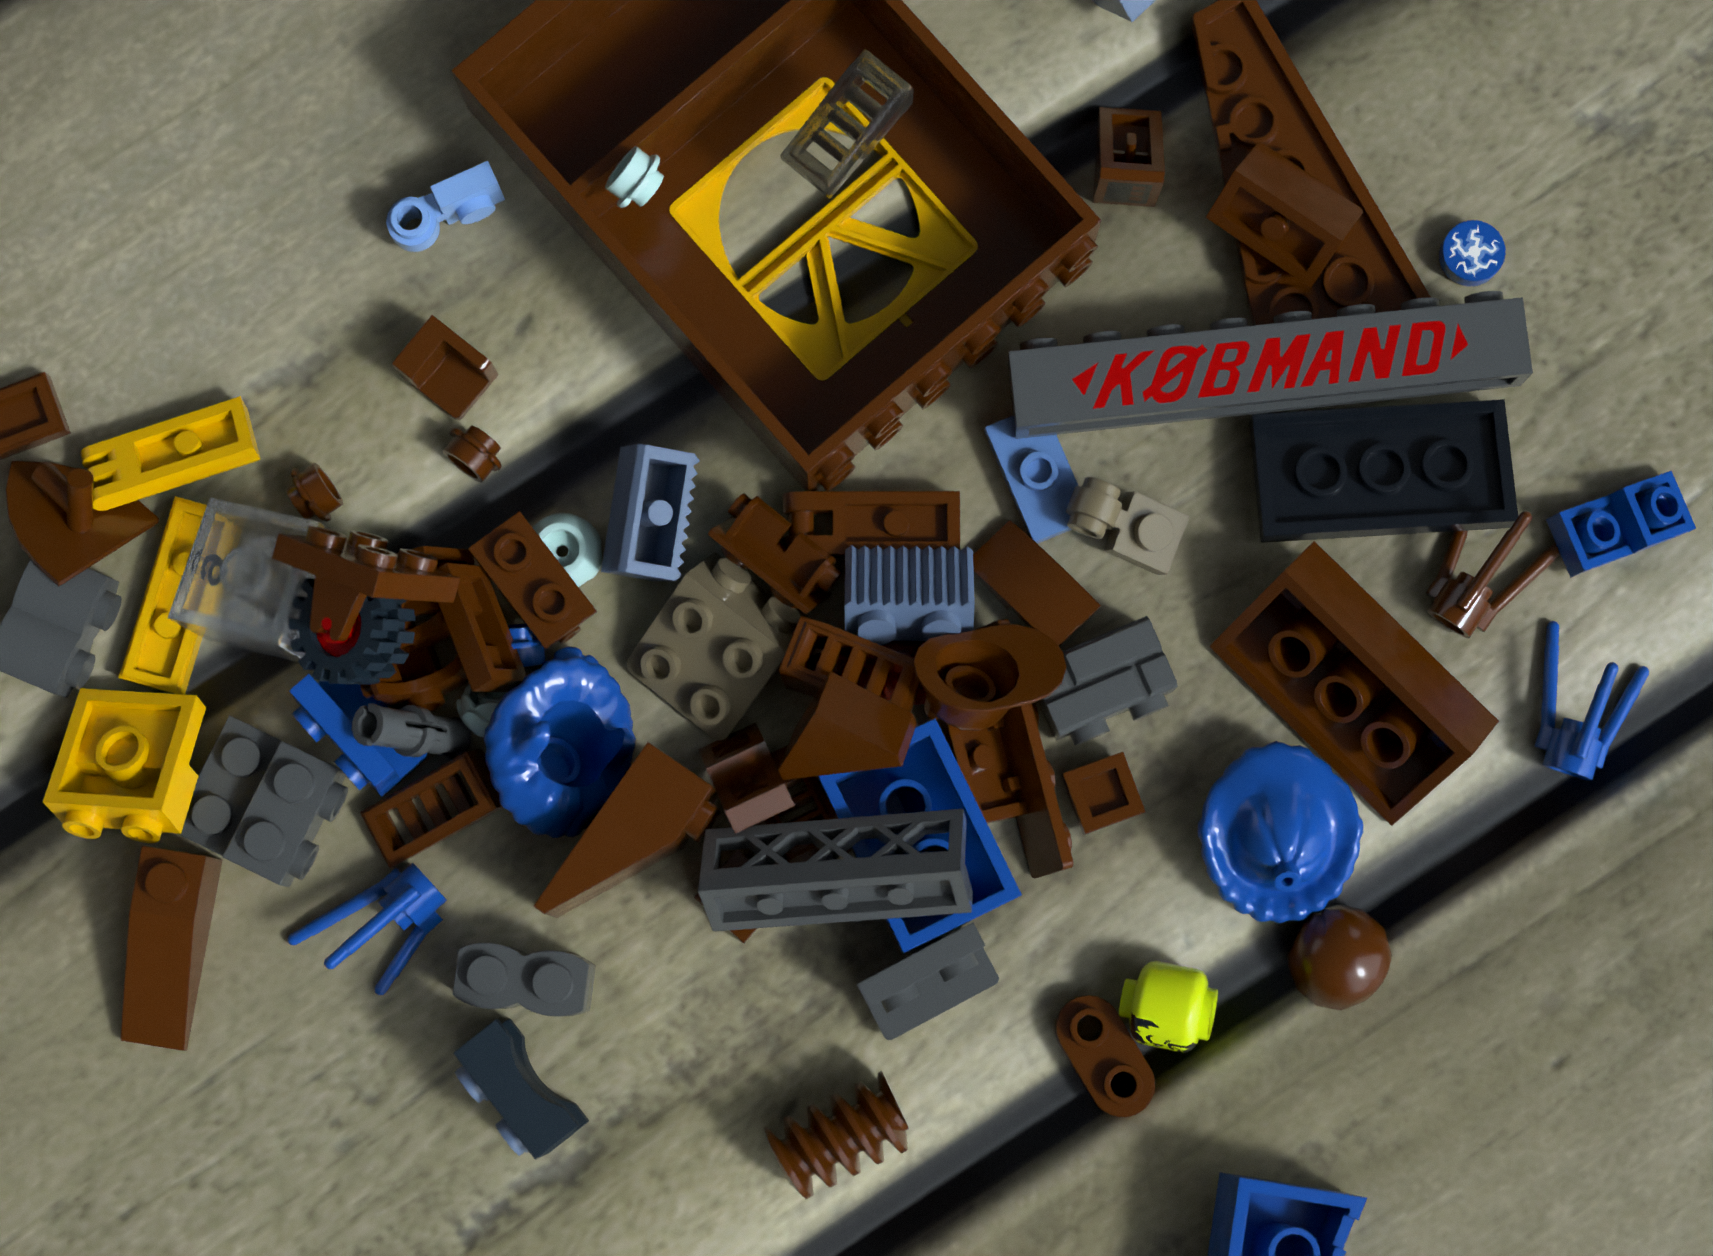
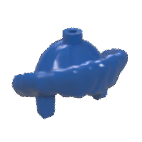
[484,656,636,838]
[1197,741,1364,923]

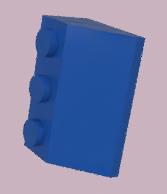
[818,718,1022,954]

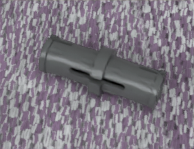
[352,703,471,758]

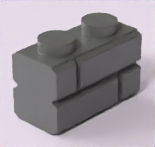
[1038,616,1178,746]

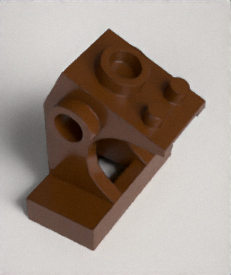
[360,563,527,712]

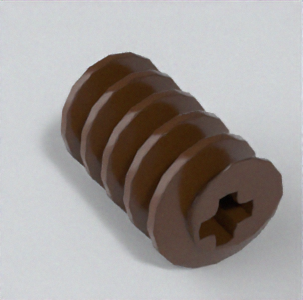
[764,1071,909,1199]

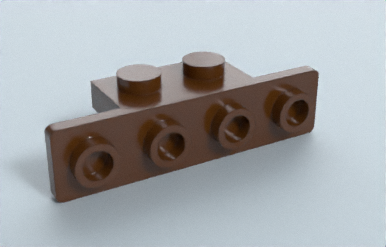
[937,618,1074,879]

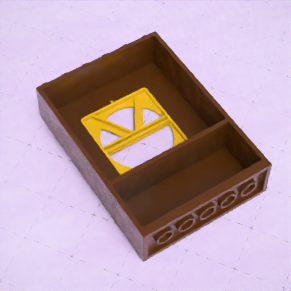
[451,0,1102,491]

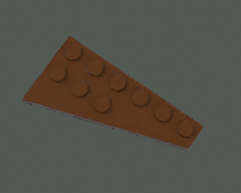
[1191,0,1431,326]

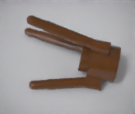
[1426,511,1560,639]

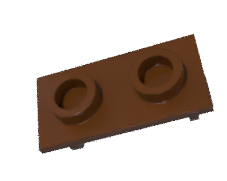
[708,493,842,614]
[468,511,597,650]

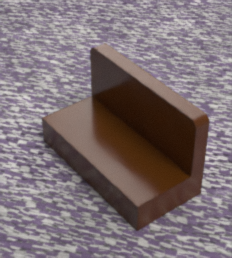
[1206,143,1363,288]

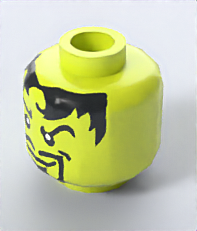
[1119,961,1218,1052]

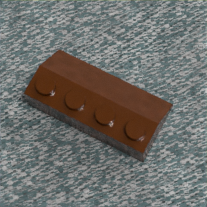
[1209,541,1499,826]

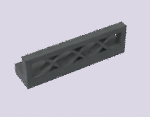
[698,809,973,932]

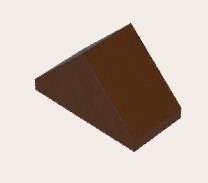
[778,671,917,780]

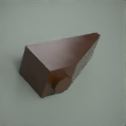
[121,846,223,1051]

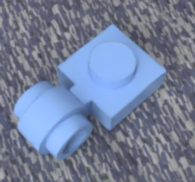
[386,161,505,252]

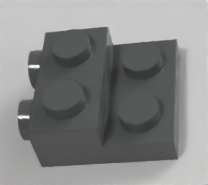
[179,715,348,888]

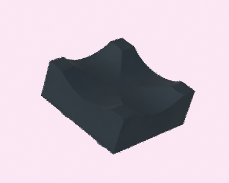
[453,1019,589,1160]

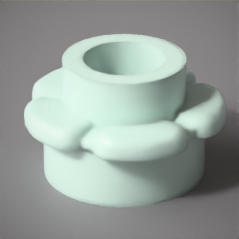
[605,146,664,208]

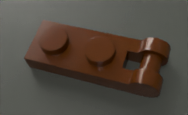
[782,491,960,558]

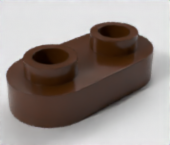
[1055,995,1155,1117]

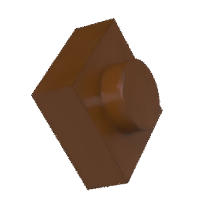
[1061,752,1146,835]

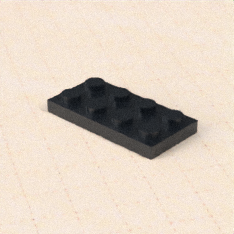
[1249,399,1518,543]

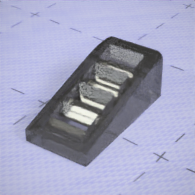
[780,49,914,199]

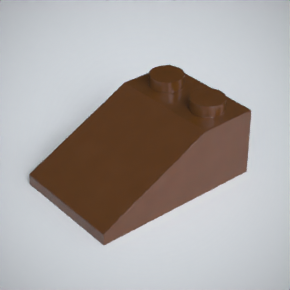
[533,742,721,918]

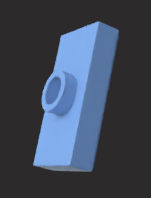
[984,416,1078,544]

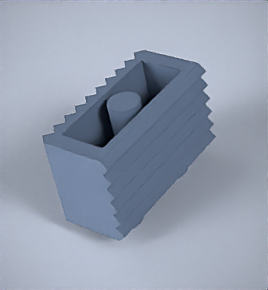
[601,444,700,581]
[845,545,975,646]

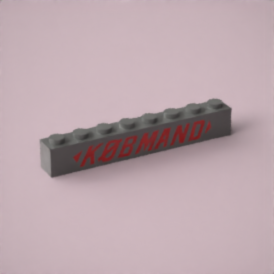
[1007,291,1533,439]

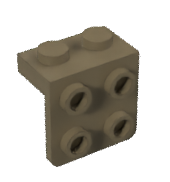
[627,552,801,740]

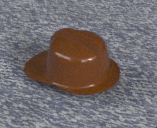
[913,624,1067,731]

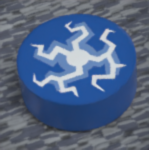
[1439,220,1506,287]

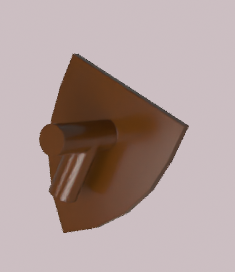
[6,461,159,587]

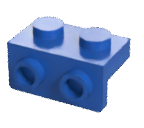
[289,674,428,797]

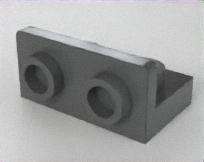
[857,923,999,1040]

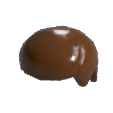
[1288,904,1392,1010]

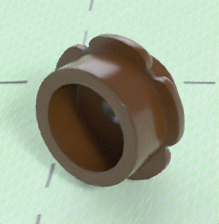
[442,425,502,483]
[286,463,343,522]

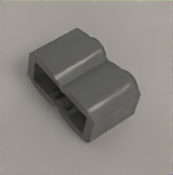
[0,559,122,698]
[453,943,596,1017]

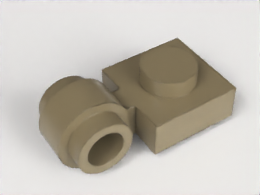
[1066,477,1190,575]

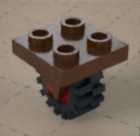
[272,526,460,685]

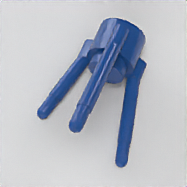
[1534,621,1649,780]
[287,863,447,995]

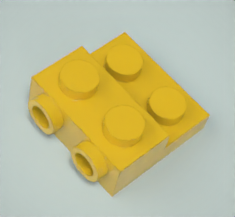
[43,688,206,843]

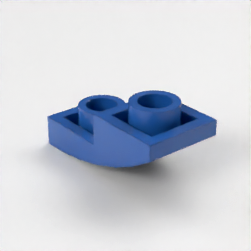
[1546,471,1696,578]

